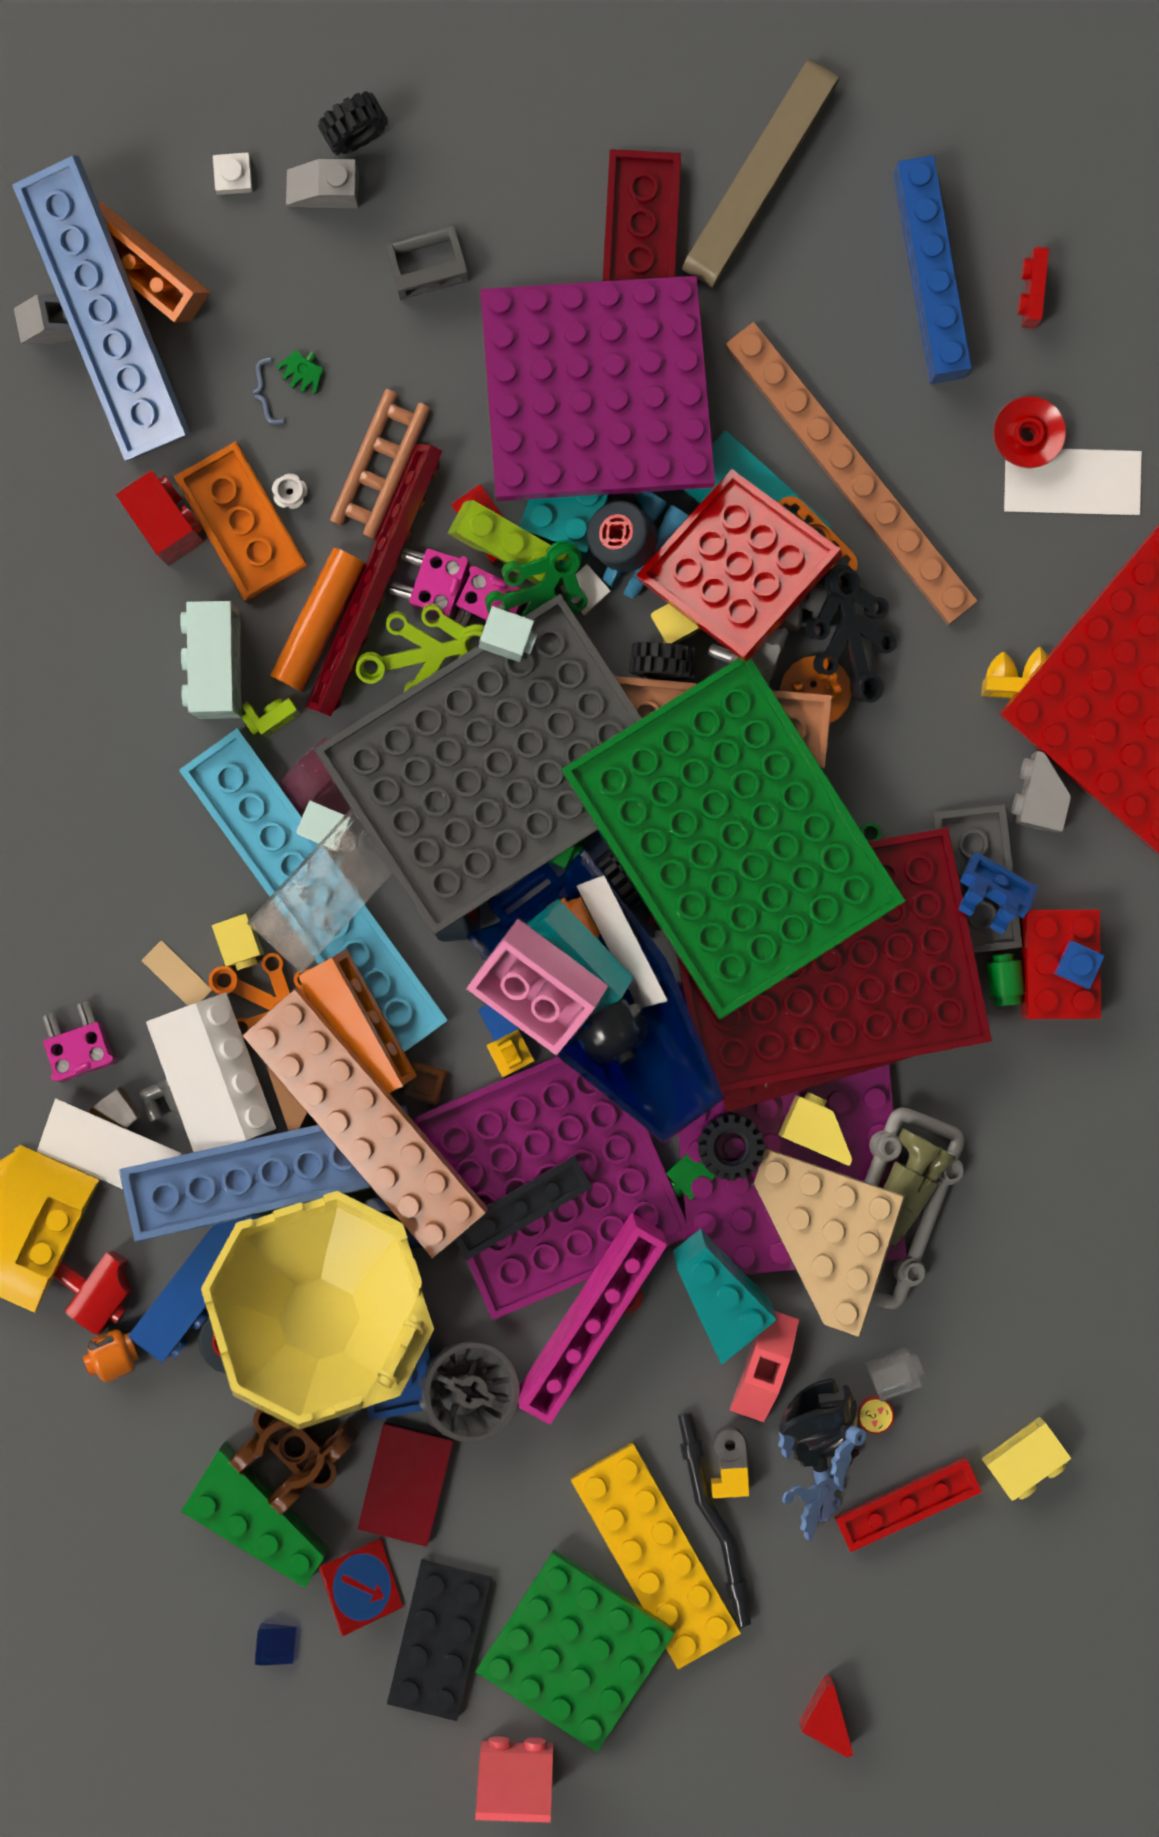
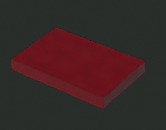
[357,1422,454,1547]

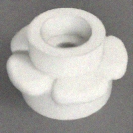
[272,474,308,509]

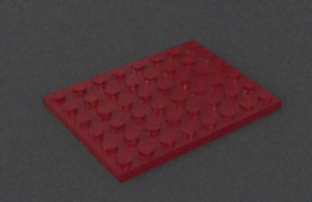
[676,827,992,1096]

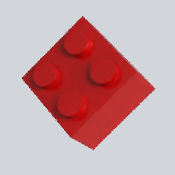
[115,470,203,566]

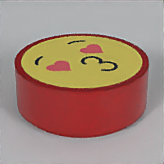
[857,1396,894,1434]

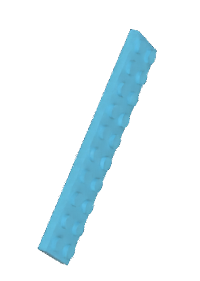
[179,728,448,1052]

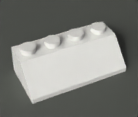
[146,993,276,1152]

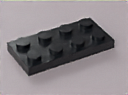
[387,1559,491,1721]

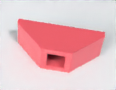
[729,1310,799,1422]

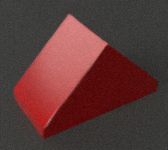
[799,1675,854,1757]

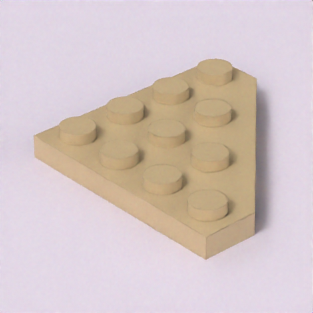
[754,1148,905,1337]

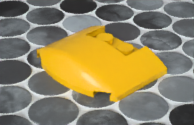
[0,1145,100,1313]

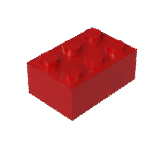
[1020,910,1101,1019]

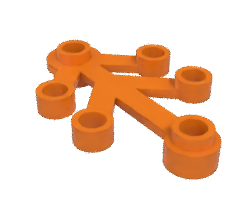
[208,953,314,1039]

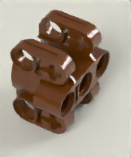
[228,1409,359,1515]

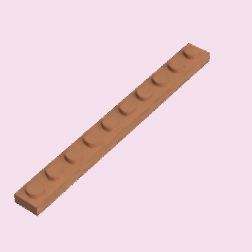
[725,322,977,625]

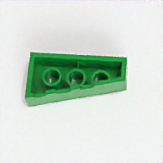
[181,1442,329,1588]

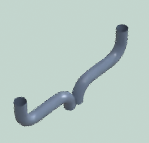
[253,357,284,425]

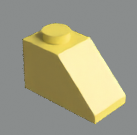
[778,1092,852,1166]

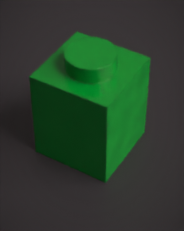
[665,1153,716,1200]

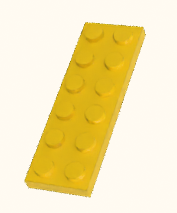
[571,1442,741,1669]

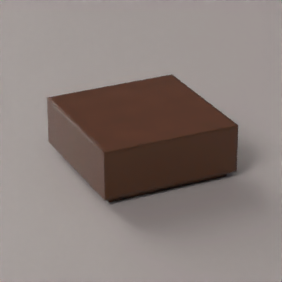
[403,1061,448,1106]

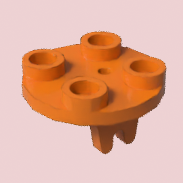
[780,656,852,724]

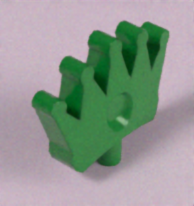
[276,350,324,394]

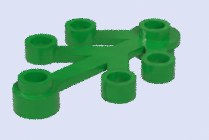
[485,541,588,617]

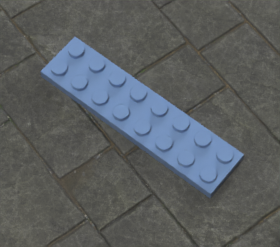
[12,156,191,461]
[119,1105,408,1243]

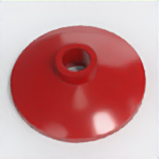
[993,396,1066,469]

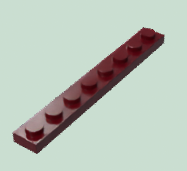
[305,444,442,717]

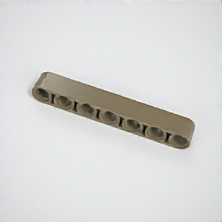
[682,58,840,288]

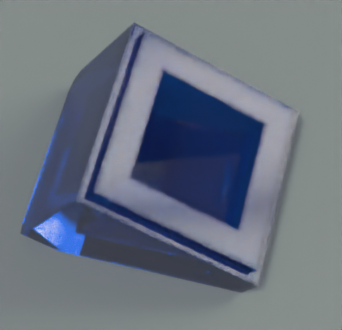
[254,1623,297,1666]

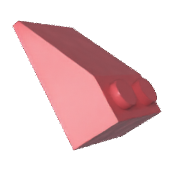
[475,1736,553,1823]

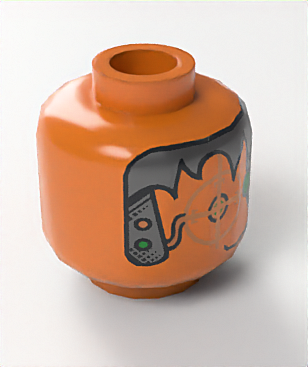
[82,1329,140,1383]

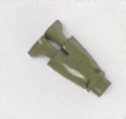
[883,1128,956,1247]

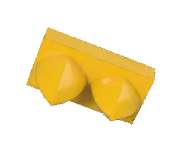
[981,647,1047,698]

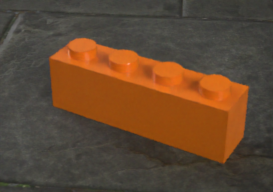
[98,202,211,322]
[298,949,417,1093]

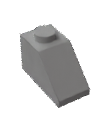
[286,159,359,208]
[14,294,75,344]

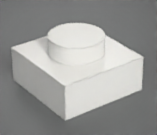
[213,153,253,195]

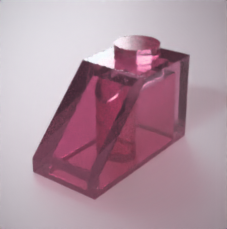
[278,737,335,814]

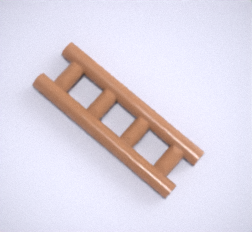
[329,389,431,540]

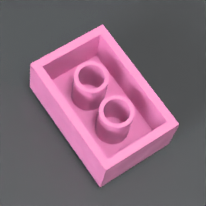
[466,919,608,1055]

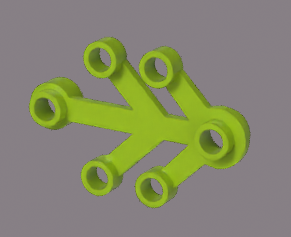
[356,603,485,692]

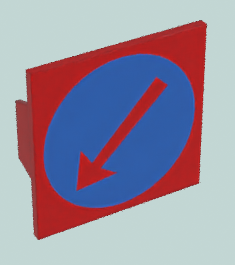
[319,1539,403,1637]

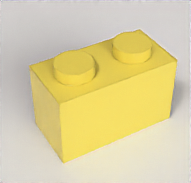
[982,1417,1071,1501]

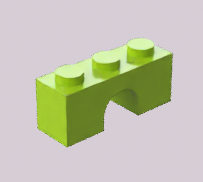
[447,500,567,584]

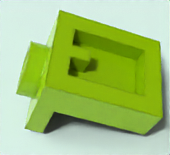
[241,698,301,738]

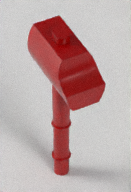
[54,1250,133,1335]

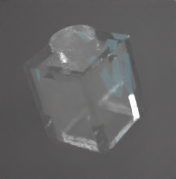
[865,1347,924,1401]

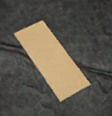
[141,940,212,1006]

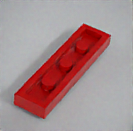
[834,1457,982,1553]

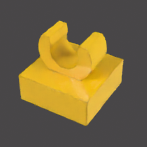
[486,1029,535,1077]

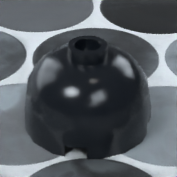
[573,998,648,1066]

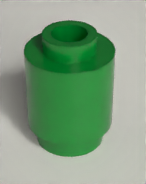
[986,953,1025,1006]

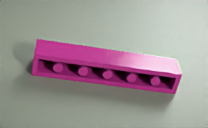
[518,1213,668,1425]

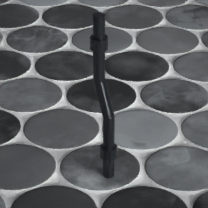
[678,1412,751,1627]

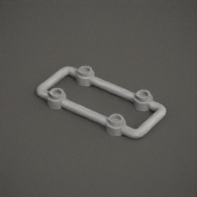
[864,1107,965,1310]

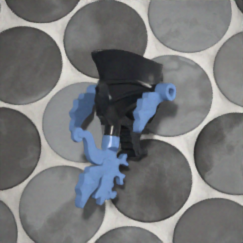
[778,1378,866,1542]

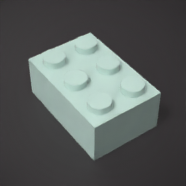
[180,601,242,719]

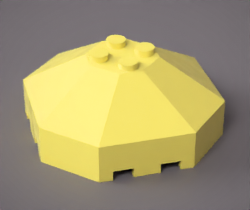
[201,1191,434,1430]

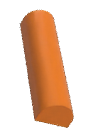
[270,547,365,693]

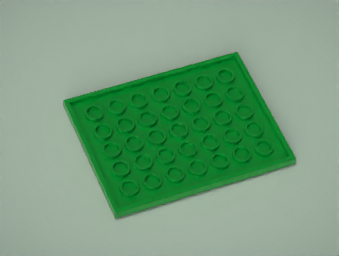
[561,658,905,1020]

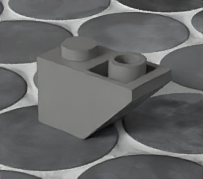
[1011,751,1071,833]

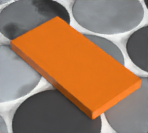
[174,441,308,602]

